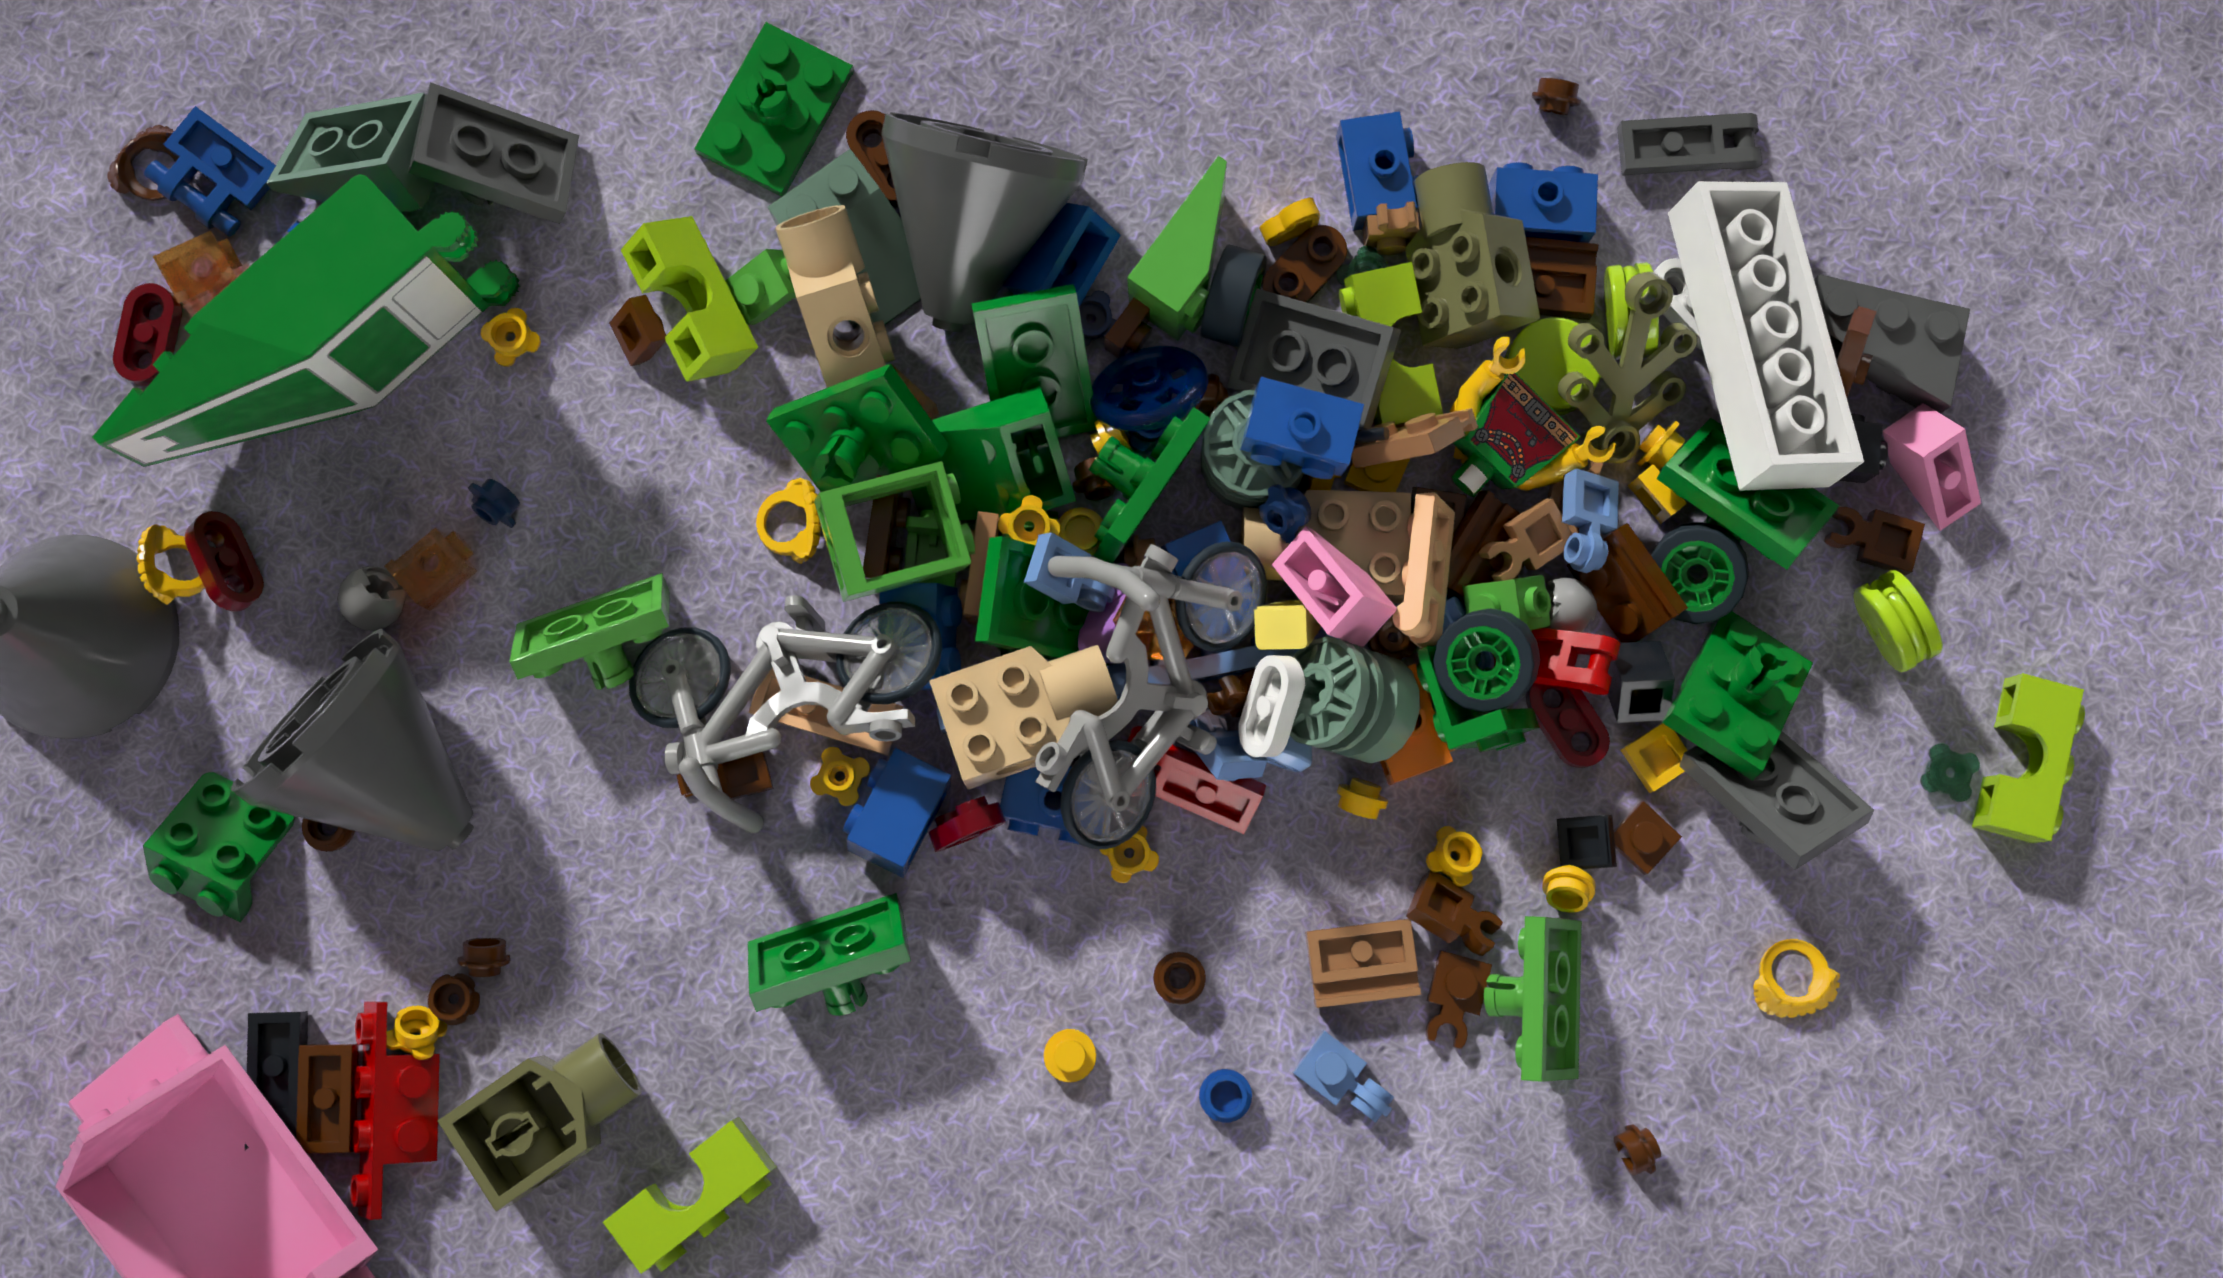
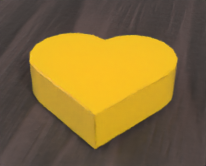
[1259,197,1321,246]

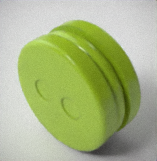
[1604,262,1659,360]
[1504,317,1601,416]
[1853,570,1943,672]

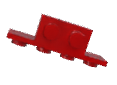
[350,1001,440,1220]

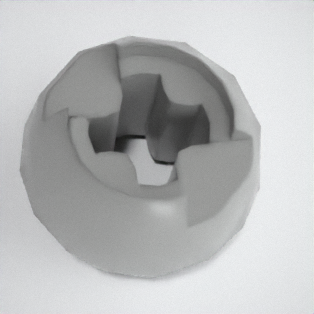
[337,566,406,631]
[1544,577,1597,632]

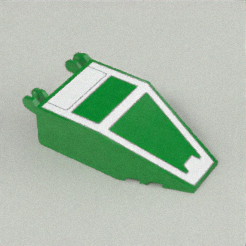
[92,174,520,467]

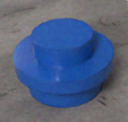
[1199,1069,1252,1123]

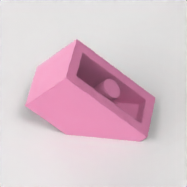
[1882,403,1981,531]
[1272,526,1397,647]

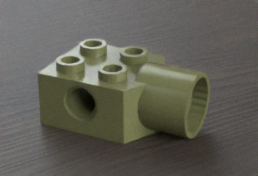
[1405,162,1540,349]
[438,1033,642,1212]

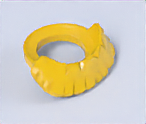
[756,478,821,564]
[137,524,205,605]
[1753,939,1840,1018]

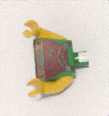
[1451,337,1616,497]

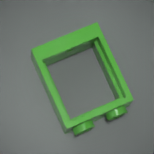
[814,461,975,602]

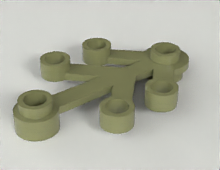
[1558,272,1697,463]

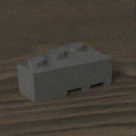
[1814,274,1970,413]

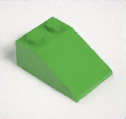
[1127,155,1227,341]

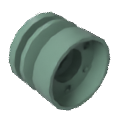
[1200,390,1304,511]
[1290,636,1420,764]

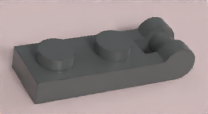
[1617,113,1762,176]

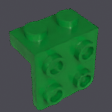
[1416,646,1540,753]
[143,772,295,923]

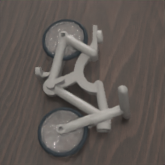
[1035,541,1267,849]
[629,595,942,833]

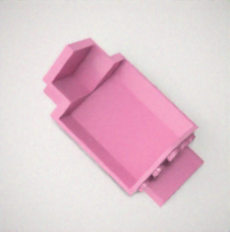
[55,1014,379,1278]

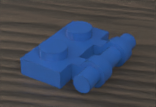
[144,106,276,237]

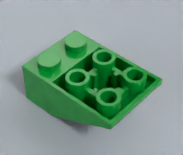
[904,386,1076,521]

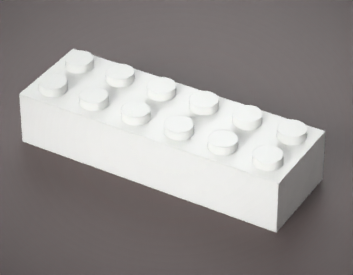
[1668,181,1864,491]

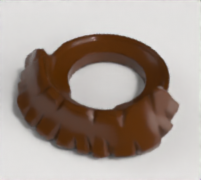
[107,125,178,201]

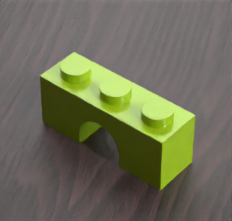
[621,216,759,382]
[1339,262,1443,426]
[1972,673,2085,843]
[603,1117,777,1274]

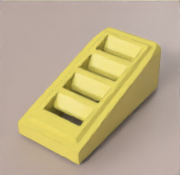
[1254,600,1321,650]

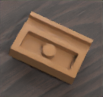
[1351,408,1478,468]
[959,511,1002,625]
[1305,919,1421,1008]

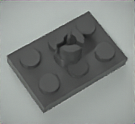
[408,82,579,224]
[1227,288,1401,429]
[1680,731,1874,870]

